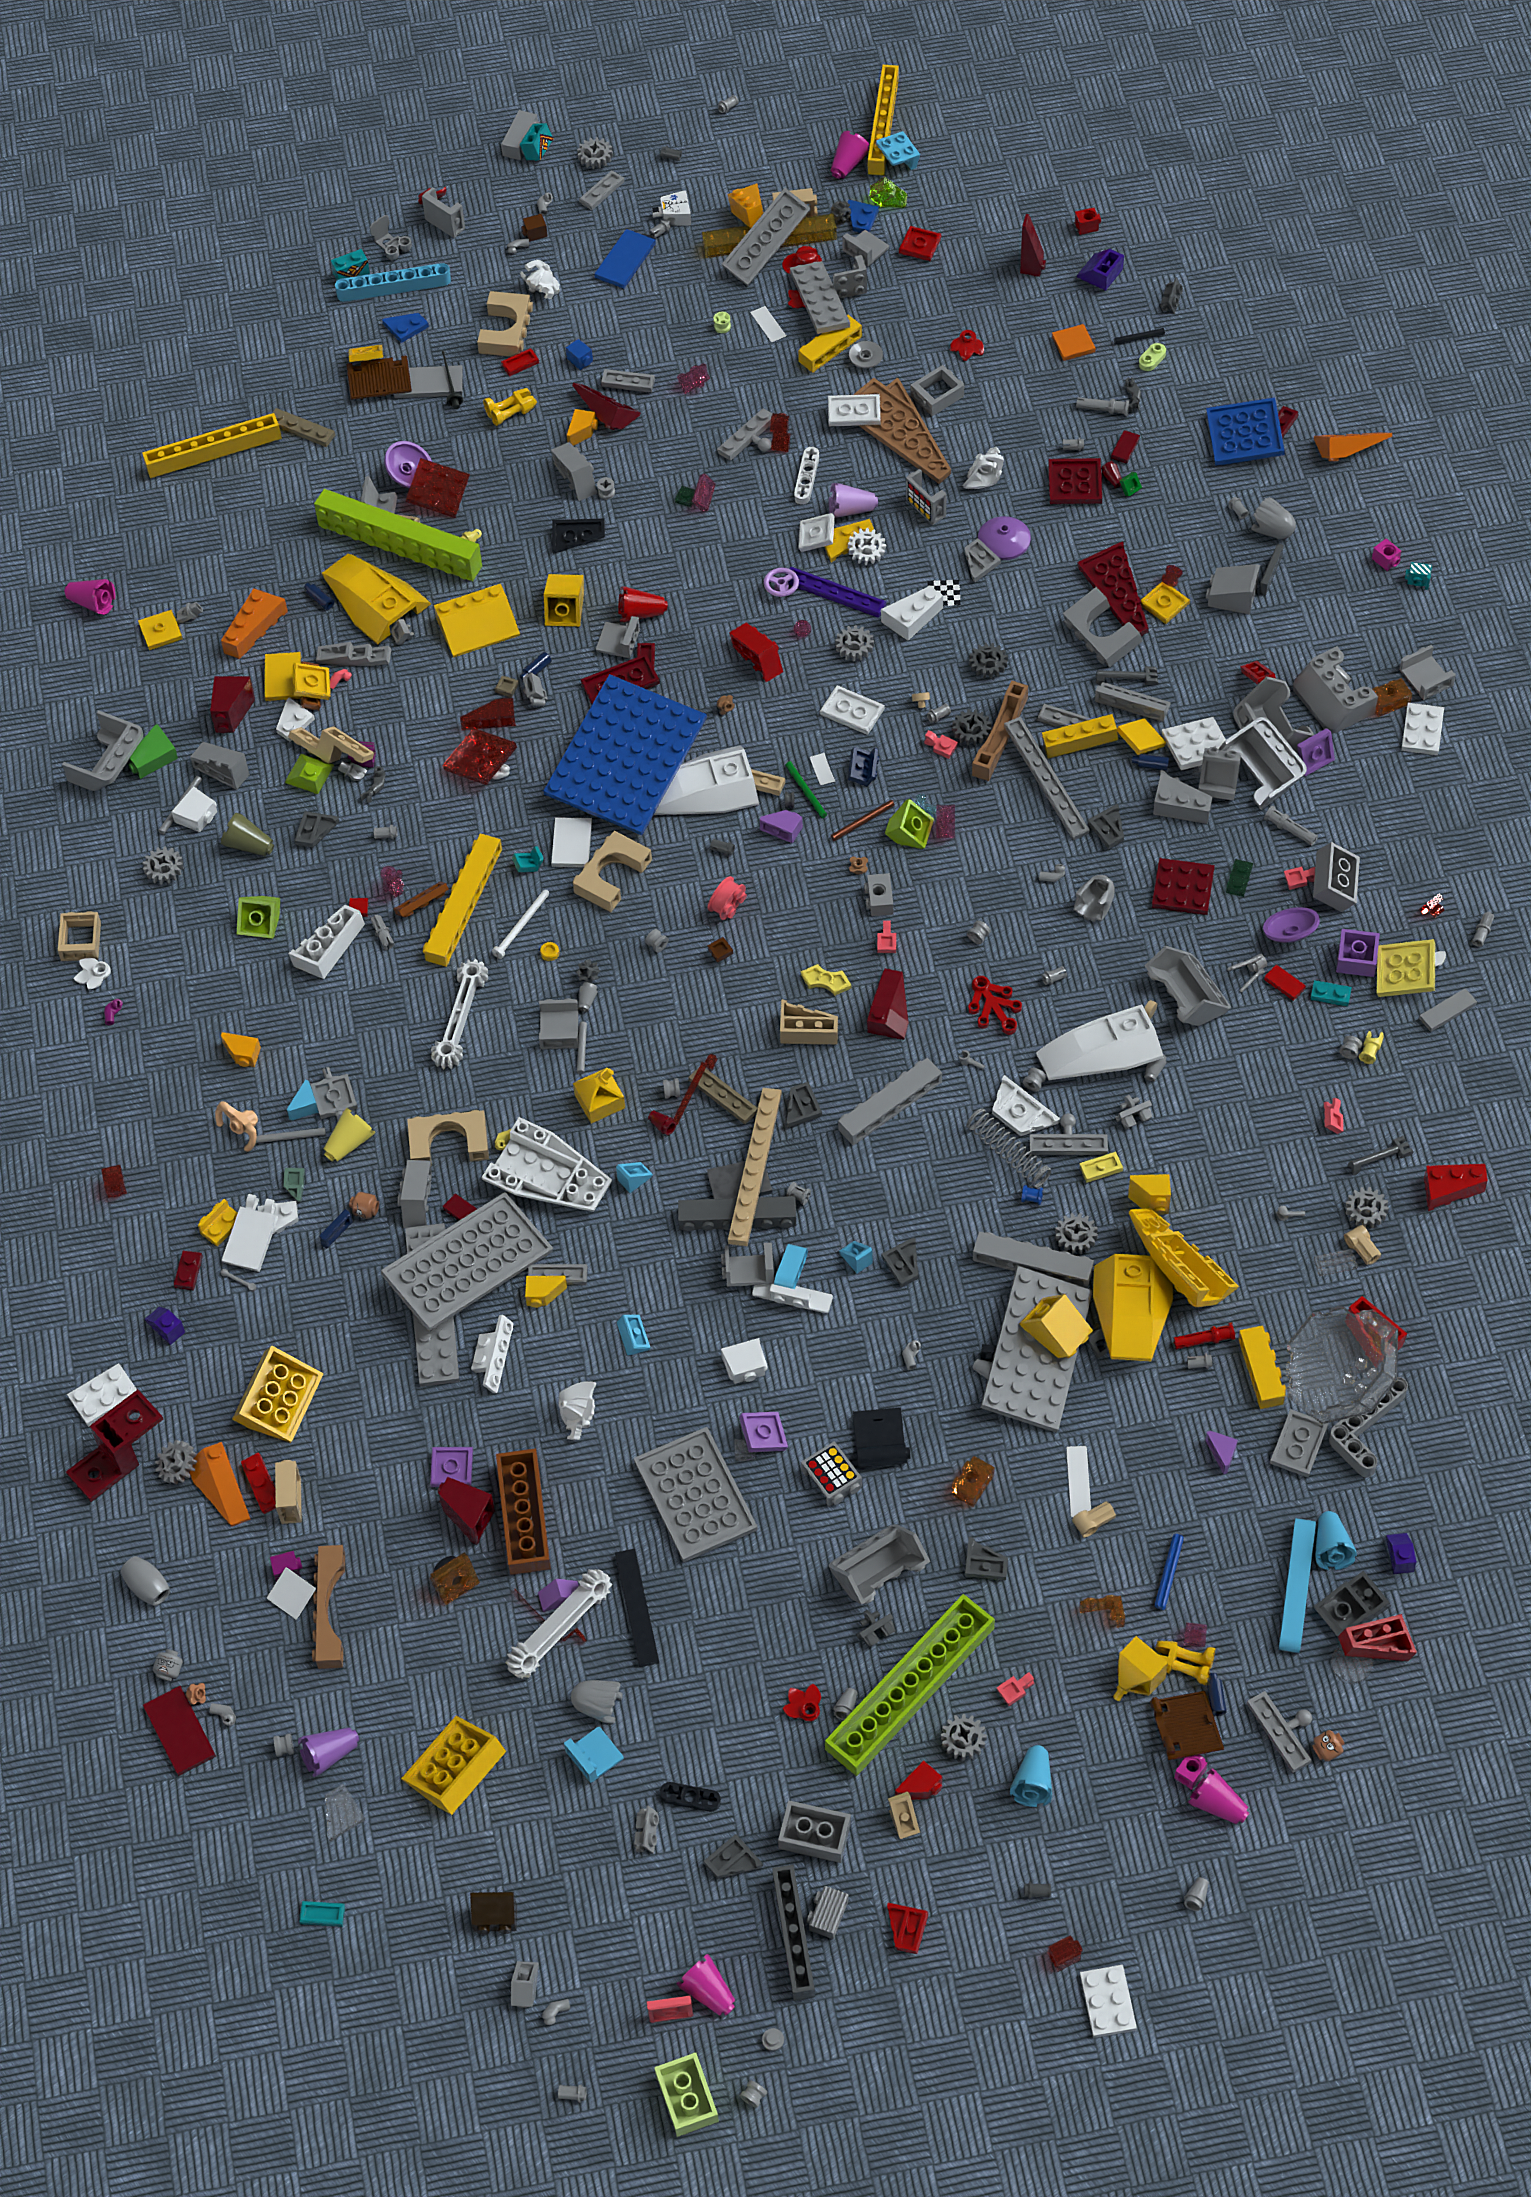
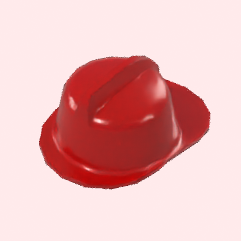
[782,246,822,274]

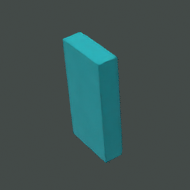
[299,1901,345,1927]

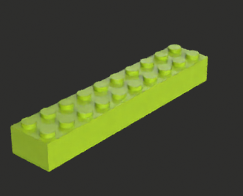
[314,489,482,581]
[825,1594,995,1776]

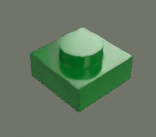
[1120,472,1142,496]

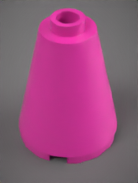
[831,131,870,179]
[64,579,116,615]
[1187,1768,1249,1824]
[676,1954,735,2016]

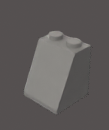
[1206,564,1260,615]

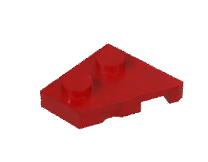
[887,1903,929,1954]

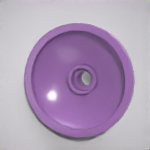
[384,441,434,489]
[978,516,1031,560]
[1263,907,1320,943]

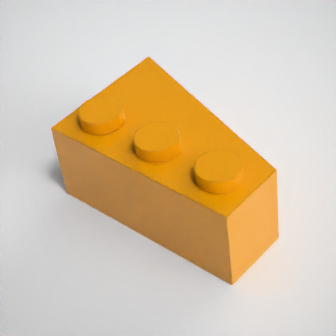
[727,183,764,228]

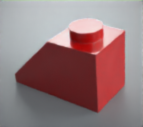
[895,1760,943,1800]

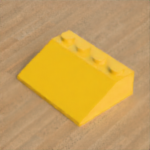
[434,584,520,658]
[232,1346,323,1443]
[401,1716,506,1815]

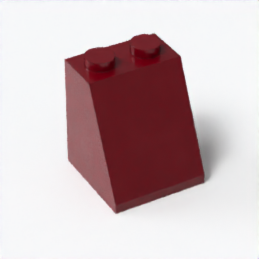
[210,676,255,734]
[438,1477,495,1545]

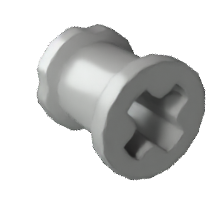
[786,1182,811,1205]

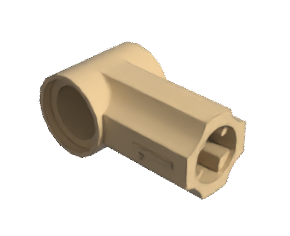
[1344,1225,1381,1265]
[1072,1501,1116,1538]

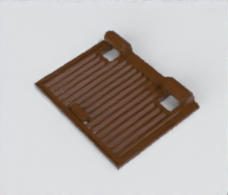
[346,355,412,400]
[1150,1691,1224,1760]

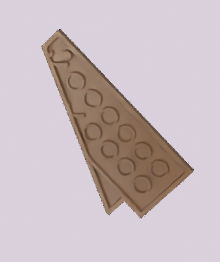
[853,378,951,484]

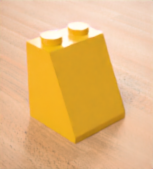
[544,574,584,627]
[1019,1294,1093,1358]

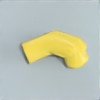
[495,1129,511,1151]

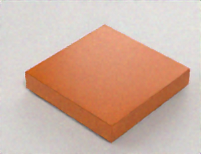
[1052,324,1096,361]

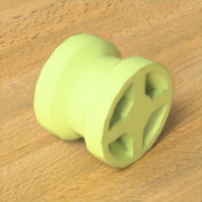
[714,312,731,334]

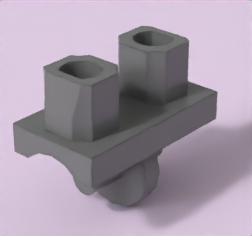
[856,1610,896,1647]

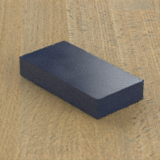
[319,1209,353,1249]

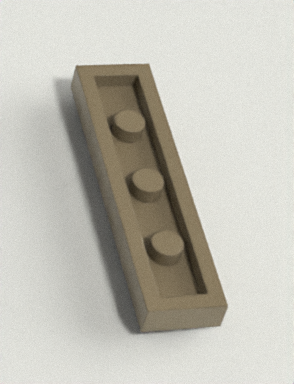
[272,408,335,447]
[688,1065,758,1124]

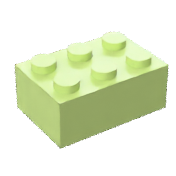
[654,2053,719,2137]

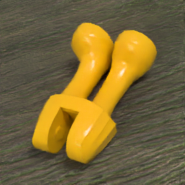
[483,388,537,426]
[1155,1641,1216,1686]

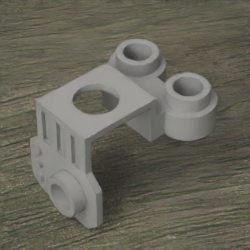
[370,215,412,260]

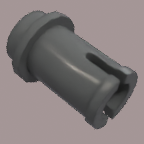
[660,146,682,161]
[710,839,735,856]
[1024,1881,1051,1899]

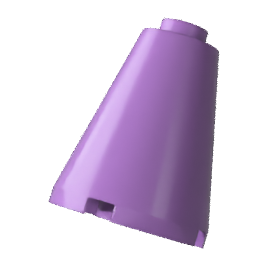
[298,1728,359,1777]

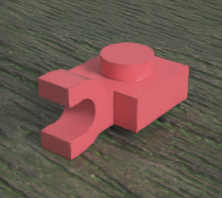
[924,730,958,759]
[1284,867,1315,890]
[877,921,896,953]
[1324,1098,1343,1134]
[996,1672,1035,1706]

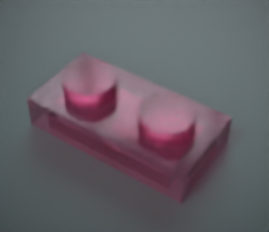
[692,473,716,512]

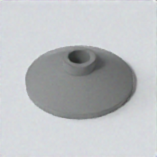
[849,341,883,368]

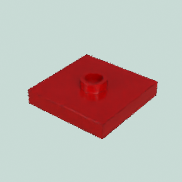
[899,226,942,261]

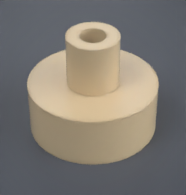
[911,692,930,708]

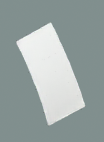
[810,753,835,785]

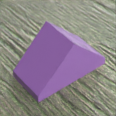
[1205,1431,1238,1474]
[538,1579,579,1612]

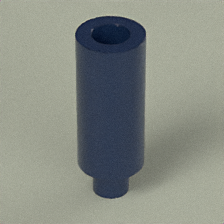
[304,583,335,610]
[520,652,552,680]
[1132,754,1169,771]
[1207,1673,1227,1716]

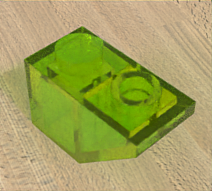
[869,176,908,208]

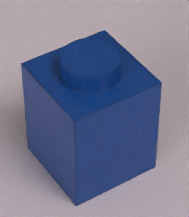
[566,339,593,370]

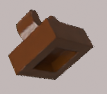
[707,937,733,963]

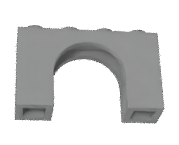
[1063,587,1143,668]

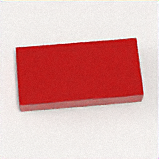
[501,348,539,377]
[1264,964,1306,1001]

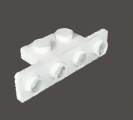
[752,1284,833,1314]
[471,1315,513,1393]

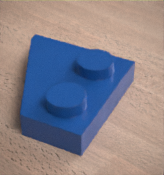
[848,200,879,233]

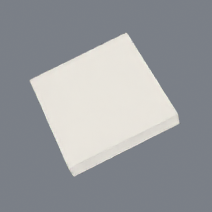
[799,513,834,552]

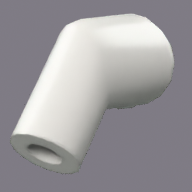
[482,764,510,780]

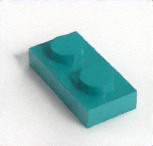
[1311,980,1352,1007]

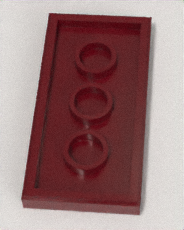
[580,654,660,705]
[143,1686,216,1776]

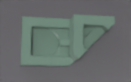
[283,1168,305,1202]

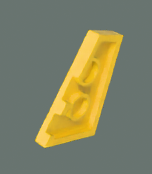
[824,519,874,563]

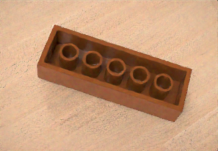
[496,1448,551,1575]

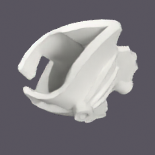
[520,260,560,299]
[962,447,1004,489]
[559,1382,596,1440]

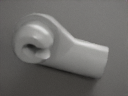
[537,192,553,216]
[507,239,529,254]
[902,1340,921,1370]
[210,1703,236,1726]
[542,1999,571,2025]

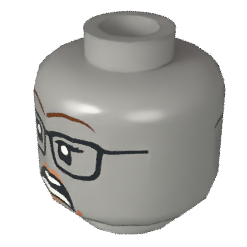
[153,1649,183,1681]

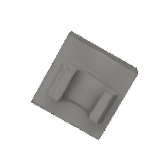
[390,619,414,644]

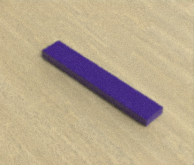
[784,566,886,618]

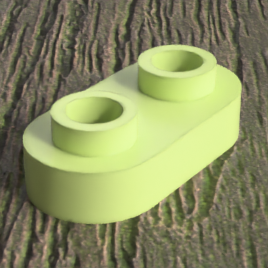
[1139,343,1166,371]

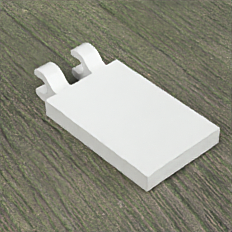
[221,1194,278,1272]

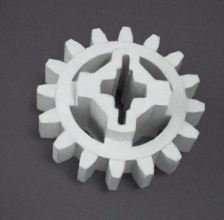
[847,528,886,565]

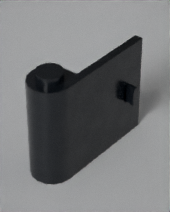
[853,1407,911,1468]

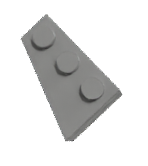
[190,742,250,790]
[1153,772,1212,824]
[398,1160,432,1228]

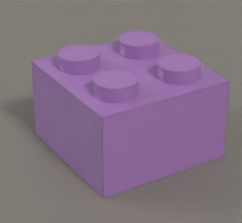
[1336,929,1380,977]

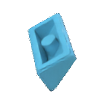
[617,1315,651,1355]

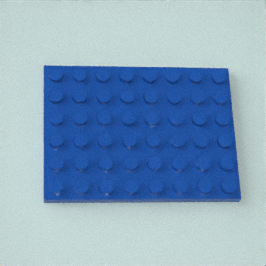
[543,674,707,835]

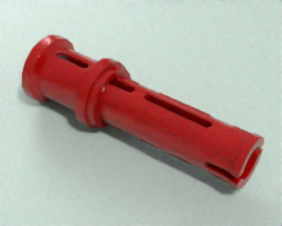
[1173,1322,1235,1350]

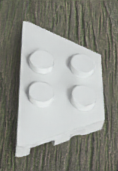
[992,1075,1060,1136]

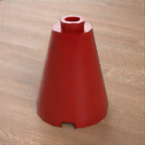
[618,586,668,622]

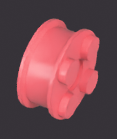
[708,876,747,920]

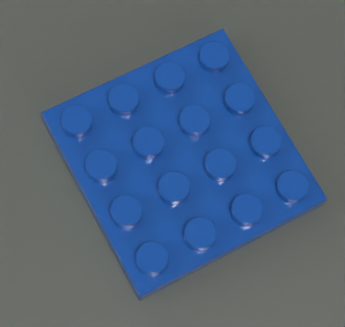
[1206,397,1285,466]

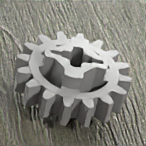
[577,137,613,169]
[835,625,874,661]
[143,846,184,884]
[1345,1187,1389,1228]
[1055,1213,1098,1254]
[155,1440,197,1485]
[941,1714,987,1761]

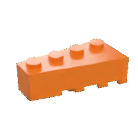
[221,588,288,659]

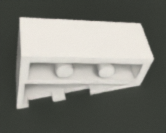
[881,586,943,640]

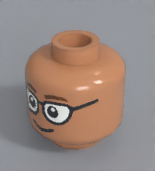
[349,1192,379,1219]
[1312,1730,1345,1762]

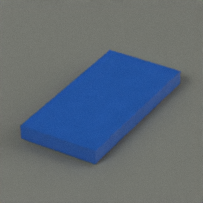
[594,229,656,289]

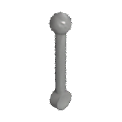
[221,1269,256,1292]

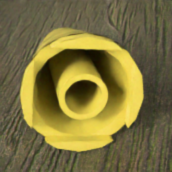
[324,1108,375,1162]

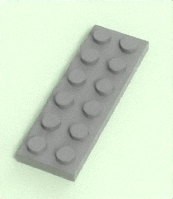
[722,188,811,286]
[790,261,850,334]

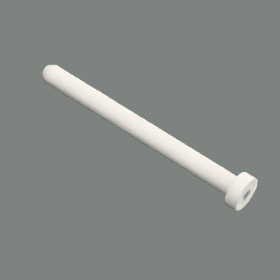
[492,890,549,959]

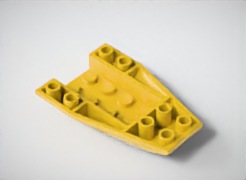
[322,553,431,645]
[1093,1254,1173,1361]

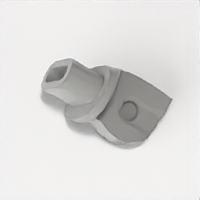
[176,602,203,624]
[337,761,367,781]

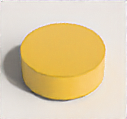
[540,942,559,961]

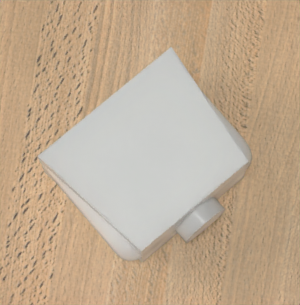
[172,786,217,832]
[721,1338,768,1384]

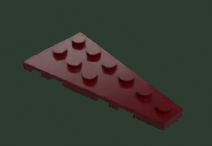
[1077,541,1149,636]

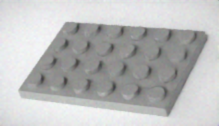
[633,1427,758,1563]

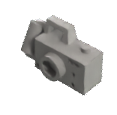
[523,673,548,707]

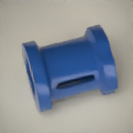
[1021,1185,1043,1205]

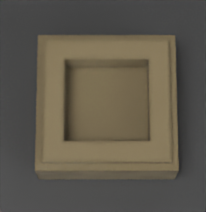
[495,676,519,698]

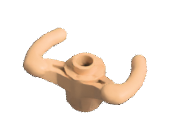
[215,1101,258,1152]

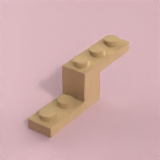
[288,726,374,764]

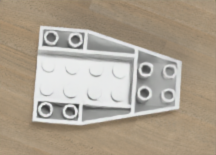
[654,746,759,815]
[1036,1005,1164,1080]
[481,1117,612,1212]

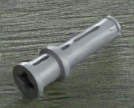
[1076,397,1130,416]
[1264,806,1318,846]

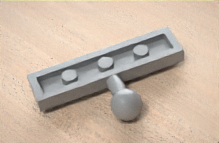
[717,408,776,461]
[1029,1113,1108,1155]
[1247,1691,1312,1773]

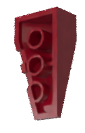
[572,382,641,430]

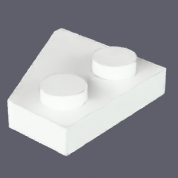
[276,698,315,742]
[257,1201,299,1234]

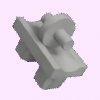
[1115,1095,1153,1129]

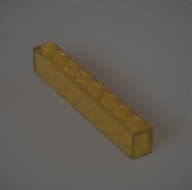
[702,214,837,258]

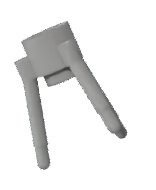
[1227,954,1267,992]

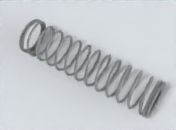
[967,1109,1051,1188]

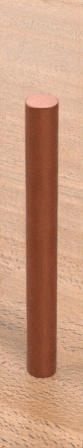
[831,800,895,841]

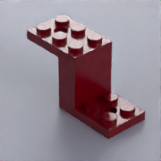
[66,1389,164,1502]

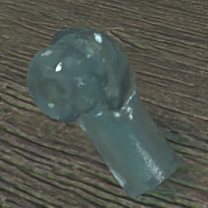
[915,794,939,814]

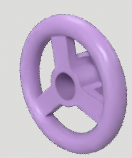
[764,568,799,597]

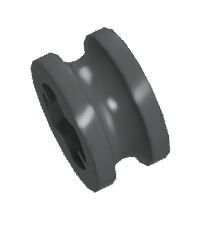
[785,791,795,808]

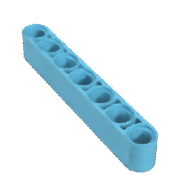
[335,263,451,302]
[1279,1518,1316,1653]

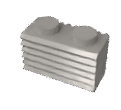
[807,1886,849,1939]

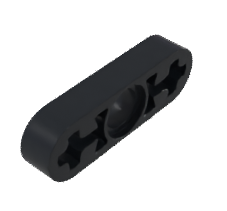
[660,1782,721,1812]

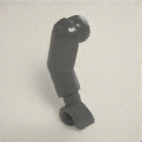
[1125,377,1141,412]
[360,766,385,803]

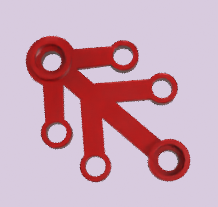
[968,976,1022,1035]

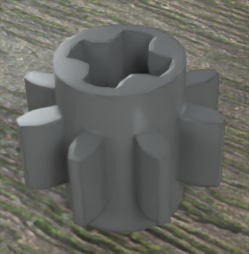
[831,201,851,222]
[576,959,601,983]

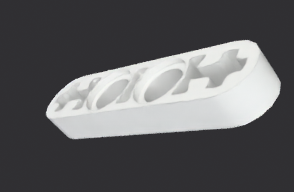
[794,447,819,504]

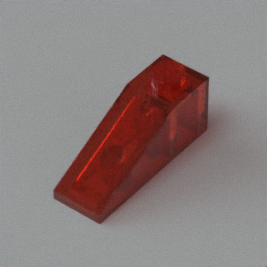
[460,698,516,731]

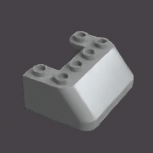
[1293,646,1378,733]
[1234,676,1314,753]
[62,710,143,791]
[1219,717,1307,810]
[1144,946,1231,1026]
[829,1524,930,1604]

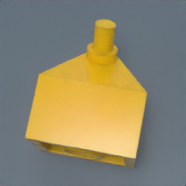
[573,1068,625,1124]
[1113,1636,1168,1701]

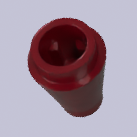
[1101,461,1122,488]
[648,1110,676,1135]

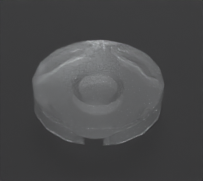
[1331,1645,1373,1684]

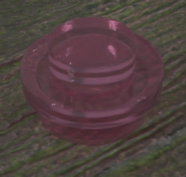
[793,620,811,637]

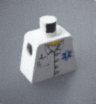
[652,190,691,226]

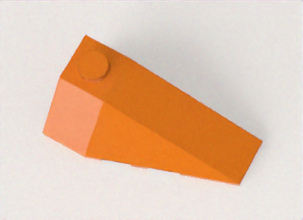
[1314,432,1392,461]
[190,1442,251,1527]

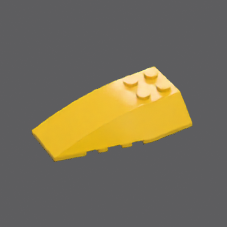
[1128,1208,1239,1307]

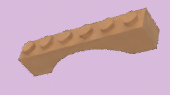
[972,680,1028,781]
[312,1545,345,1669]

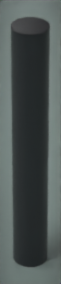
[1114,328,1165,345]

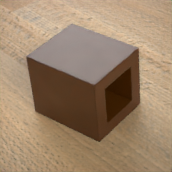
[521,214,548,242]

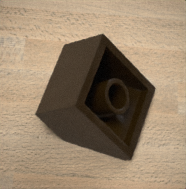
[470,1892,517,1934]

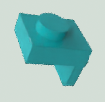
[512,846,543,872]

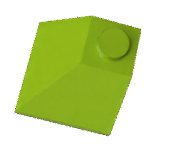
[285,754,334,794]
[885,799,934,849]
[237,896,281,939]

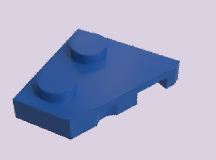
[382,313,429,343]

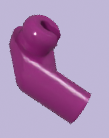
[104,999,123,1026]

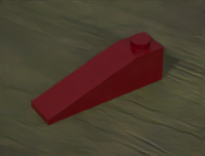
[1020,214,1046,277]
[867,968,909,1040]

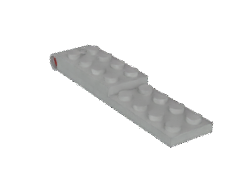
[405,1223,460,1387]

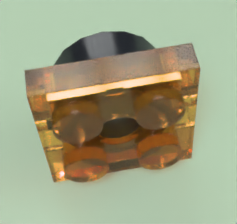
[429,1552,480,1605]

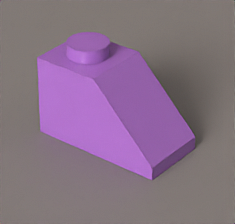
[759,810,803,843]

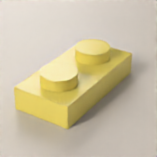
[1079,1152,1123,1183]

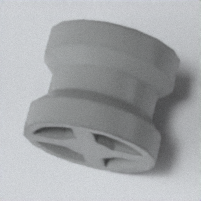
[597,477,615,500]
[967,920,991,944]
[645,929,669,953]
[1339,1036,1362,1059]
[1023,1068,1047,1092]
[663,1078,680,1099]
[274,1733,294,1757]
[739,2080,767,2108]

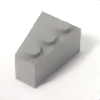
[551,442,597,501]

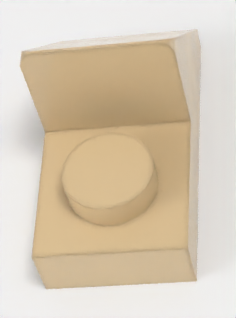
[888,1792,920,1839]

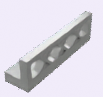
[1095,682,1171,722]

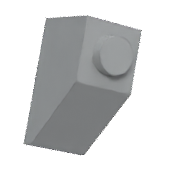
[511,1961,539,2008]

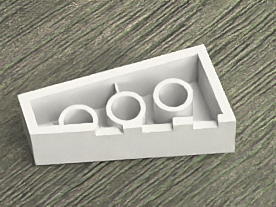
[288,905,365,979]

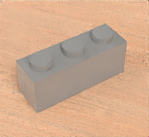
[501,110,540,160]

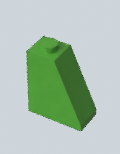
[129,724,178,779]

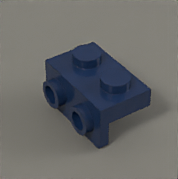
[847,747,879,787]

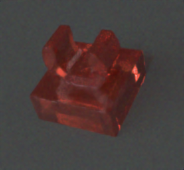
[770,413,790,435]
[771,431,791,452]
[1420,893,1444,918]

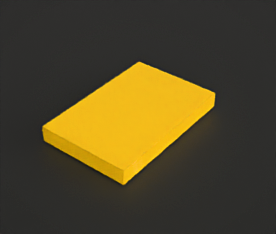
[265,652,301,701]

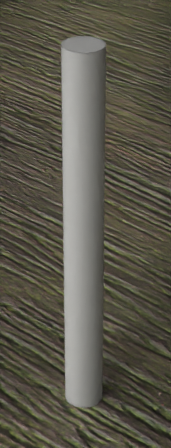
[158,776,202,835]
[248,1128,326,1143]

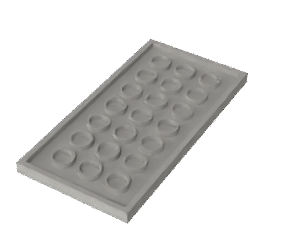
[381,1192,553,1331]
[980,1266,1093,1433]

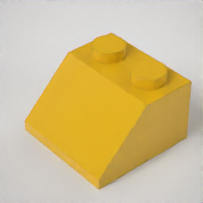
[1128,1174,1171,1216]

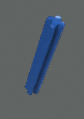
[1155,1534,1184,1610]

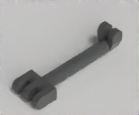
[1096,666,1158,685]
[1348,1136,1414,1175]

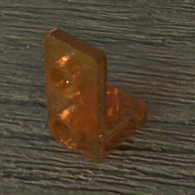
[1079,1595,1125,1628]

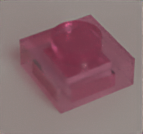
[1184,1622,1207,1647]

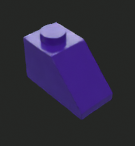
[145,1306,185,1345]
[1386,1533,1417,1574]

